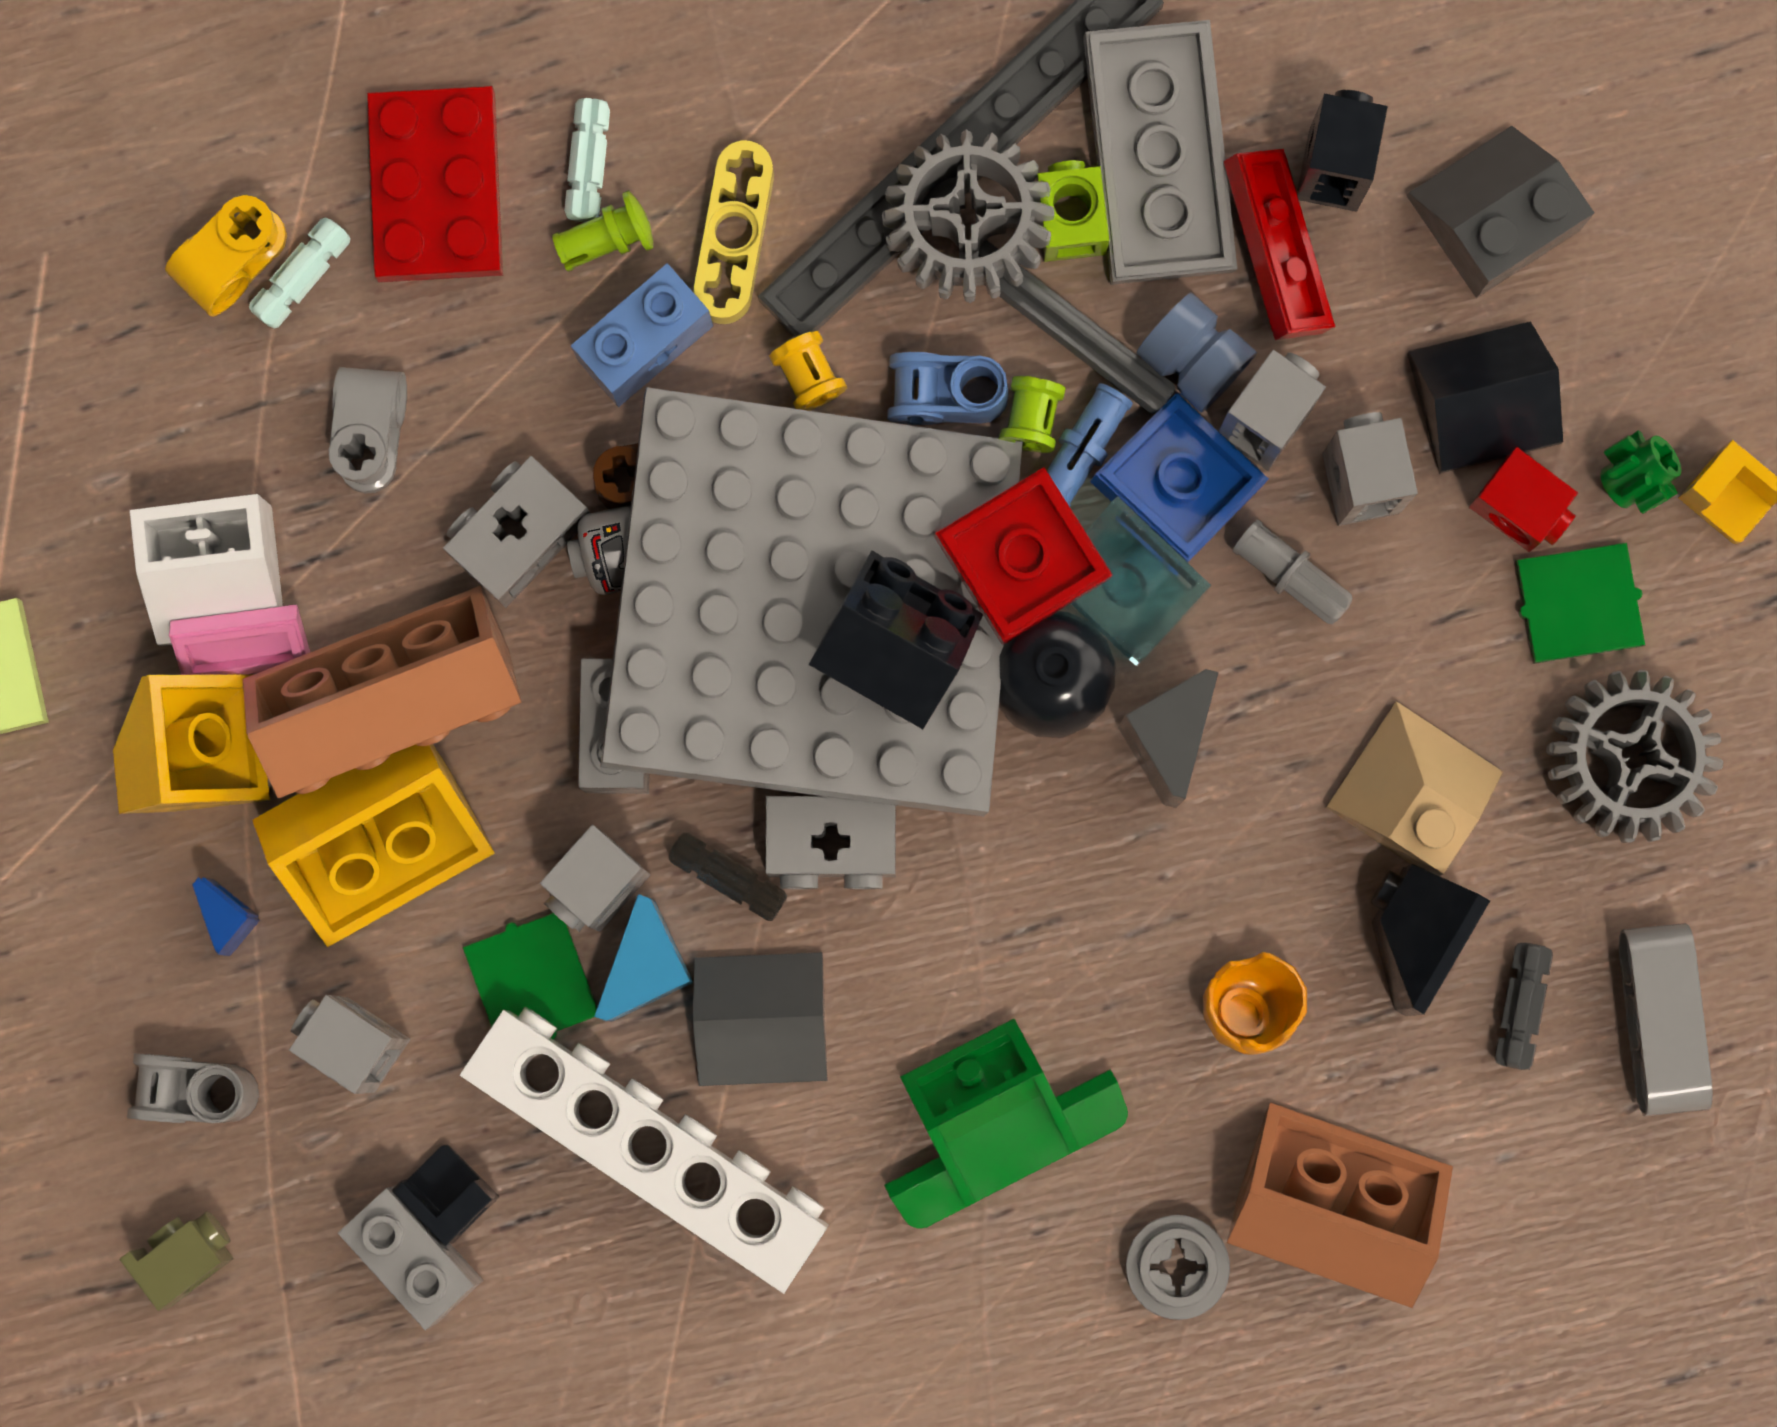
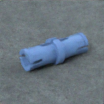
[1047,383,1133,507]

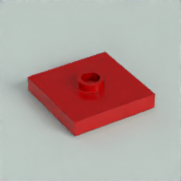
[934,467,1113,645]

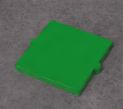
[1516,543,1645,664]
[463,913,598,1040]

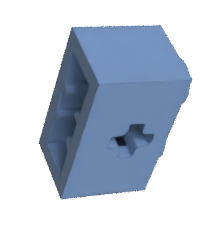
[571,263,713,407]

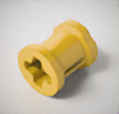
[769,331,847,411]

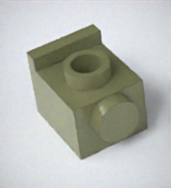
[119,1211,234,1311]

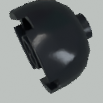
[999,611,1116,738]

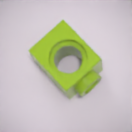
[1037,160,1110,262]

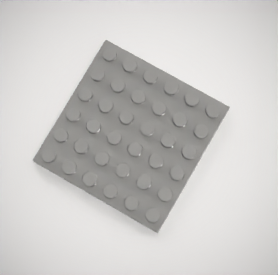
[600,387,1023,817]

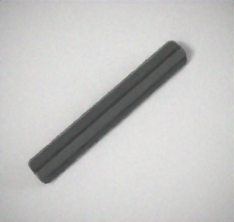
[979,240,1175,414]

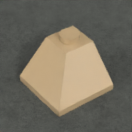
[1325,701,1503,876]

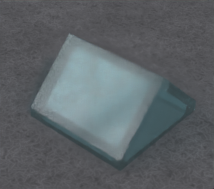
[1071,497,1211,667]

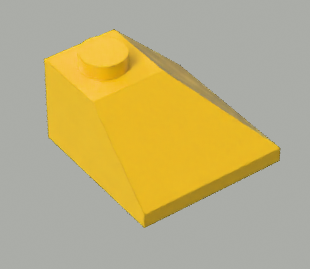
[113,674,270,814]

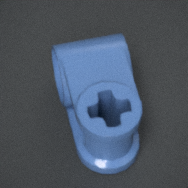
[887,352,1009,425]

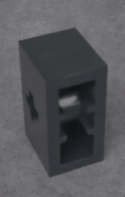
[1297,90,1388,212]

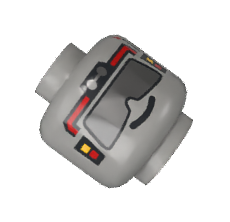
[567,505,631,595]

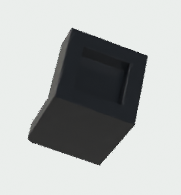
[392,1145,500,1246]

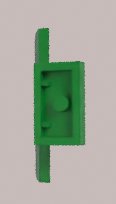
[884,1019,1128,1229]

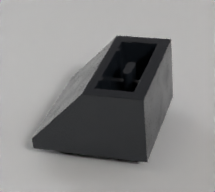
[808,550,983,730]

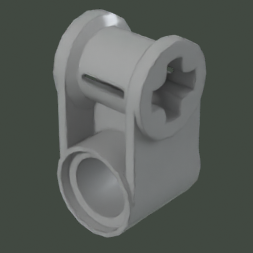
[329,367,407,494]
[127,1053,259,1123]

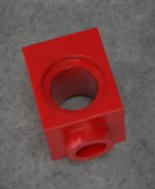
[1469,447,1578,553]

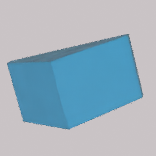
[594,894,694,1022]

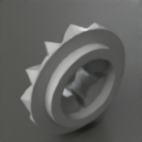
[1125,1214,1230,1320]

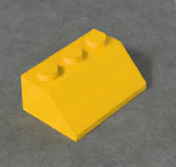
[252,744,495,947]

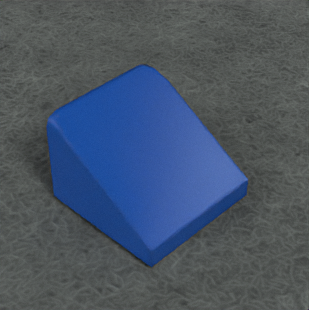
[192,877,260,956]

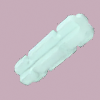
[564,98,610,222]
[249,217,351,329]

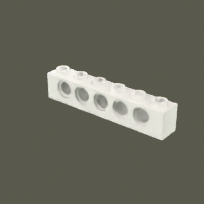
[460,1007,829,1294]

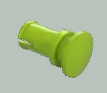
[552,190,654,272]

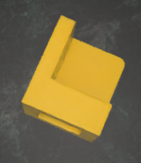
[1678,440,1777,544]

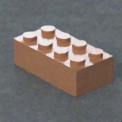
[243,586,522,798]

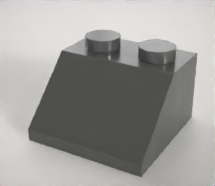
[1407,126,1595,298]

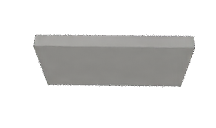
[1083,20,1237,285]

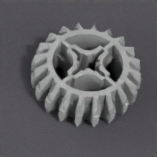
[882,129,1054,303]
[1546,670,1723,843]

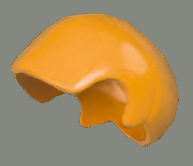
[1203,952,1307,1055]

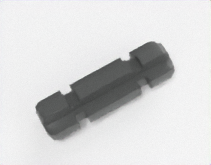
[1494,943,1553,1070]

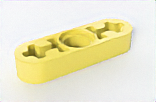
[694,140,774,324]

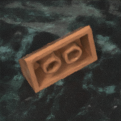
[1227,1103,1453,1308]

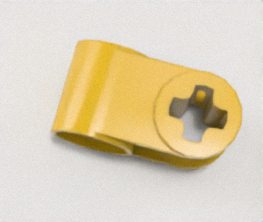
[165,195,287,317]

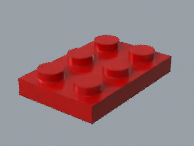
[367,86,503,282]

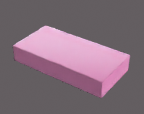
[169,605,310,675]

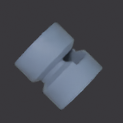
[1136,292,1257,413]

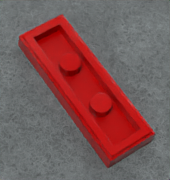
[1223,149,1336,340]

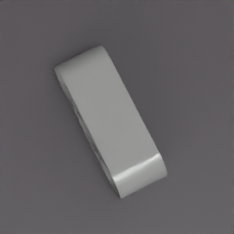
[1619,923,1713,1116]

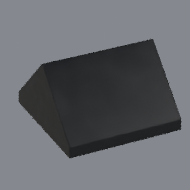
[1407,321,1563,474]

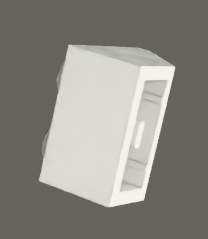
[130,494,283,646]

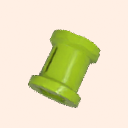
[999,376,1066,453]

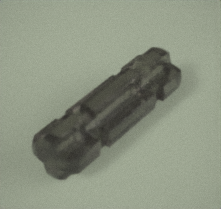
[668,832,787,921]

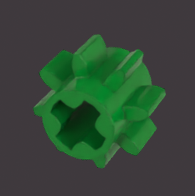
[1600,430,1682,514]

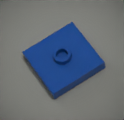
[1090,393,1269,569]

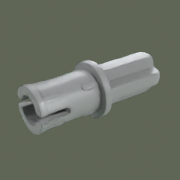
[1232,519,1353,624]

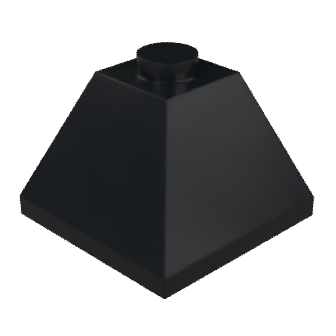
[1371,864,1490,1016]

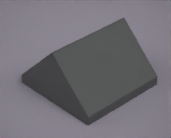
[1118,669,1219,808]
[693,952,828,1086]

